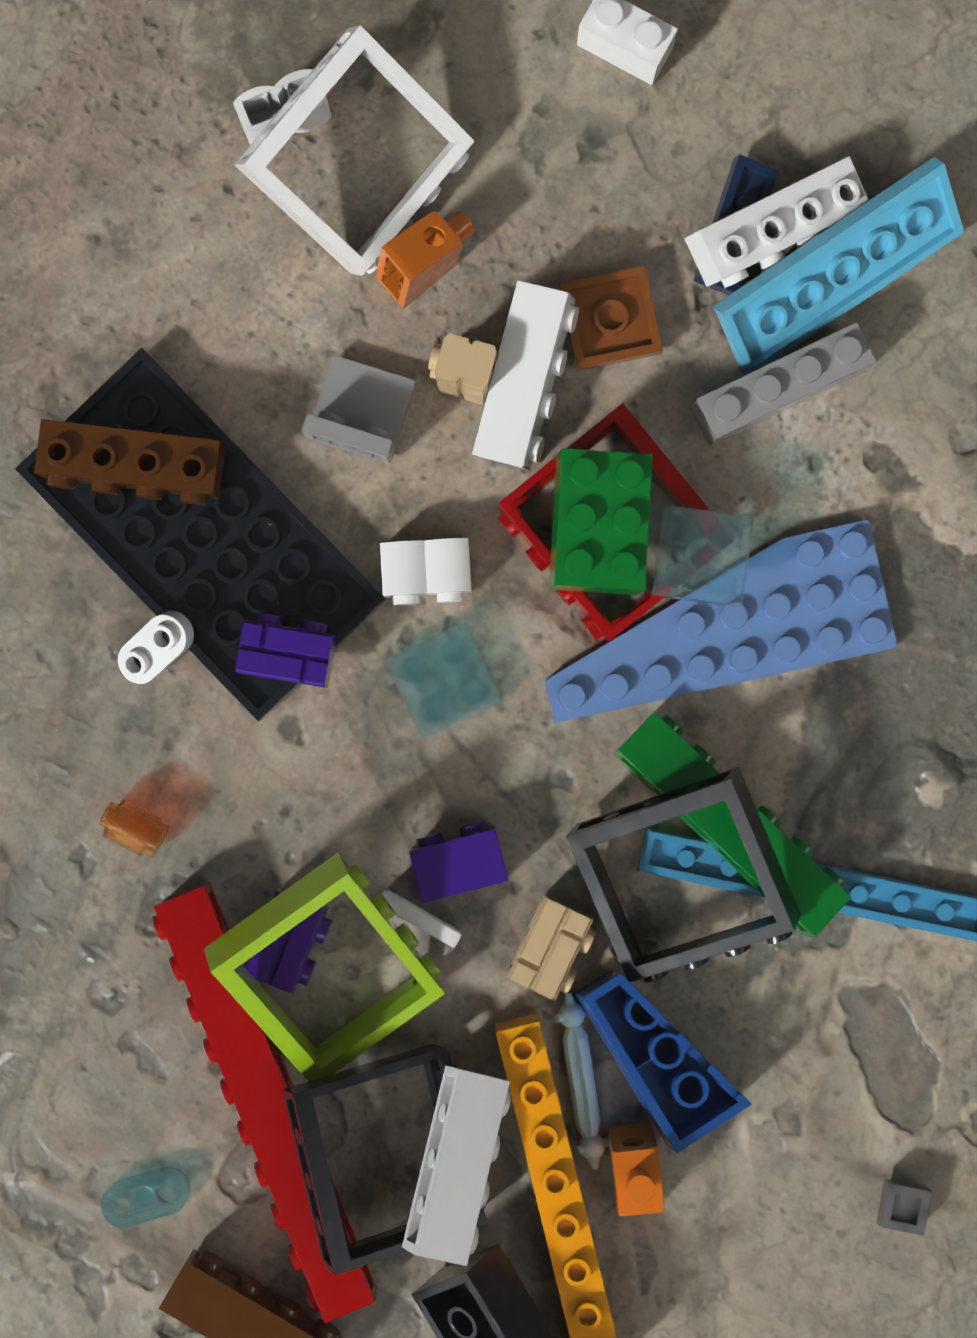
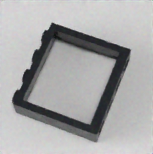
[566,767,801,982]
[282,1044,487,1276]

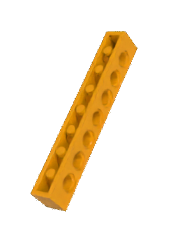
[495,1013,617,1338]

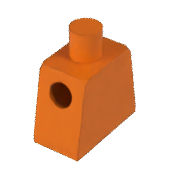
[375,211,475,309]
[607,1121,665,1216]

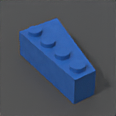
[574,970,752,1153]

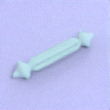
[554,992,609,1170]

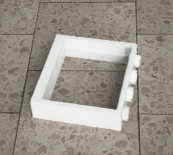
[234,25,475,276]

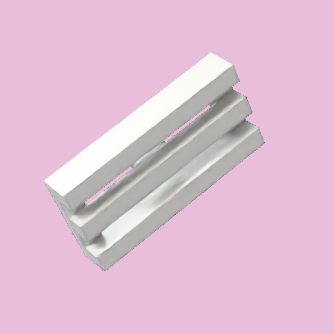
[382,889,462,948]

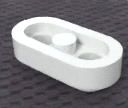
[118,611,194,684]

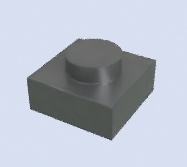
[876,1179,932,1236]

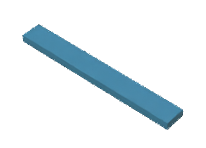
[638,828,977,942]

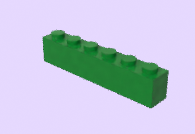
[613,712,851,937]

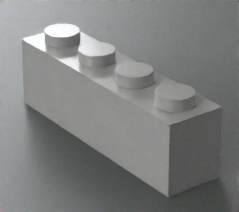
[691,322,876,446]

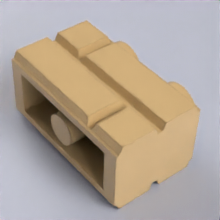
[428,333,497,405]
[507,894,597,1001]

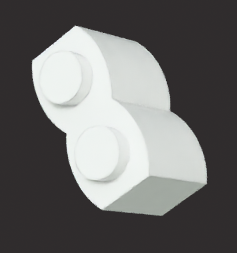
[233,69,332,145]
[380,538,472,605]

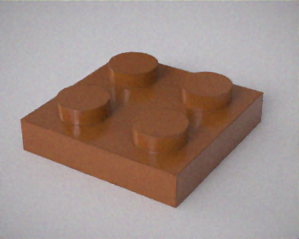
[559,265,663,372]

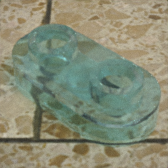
[101,1167,191,1228]

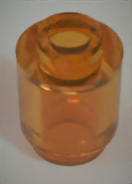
[99,798,169,858]

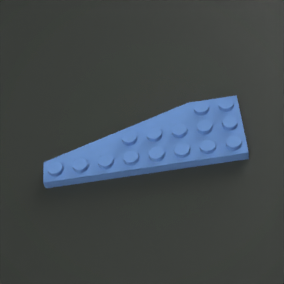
[545,519,898,723]

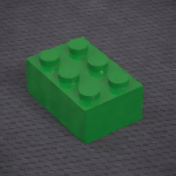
[549,448,652,595]

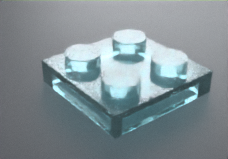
[651,505,754,607]
[385,622,502,739]

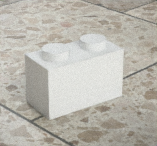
[577,0,678,85]

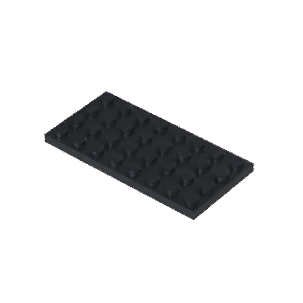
[15,347,386,721]

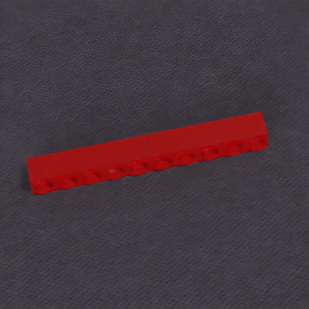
[152,882,378,1324]

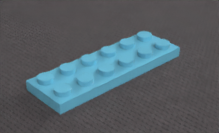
[713,157,964,375]

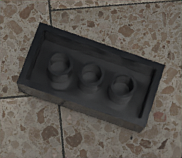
[411,1244,556,1338]

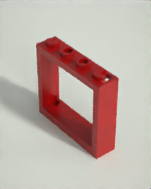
[498,403,735,643]

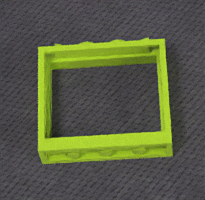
[204,853,445,1081]

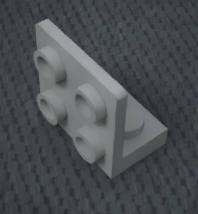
[302,356,415,465]

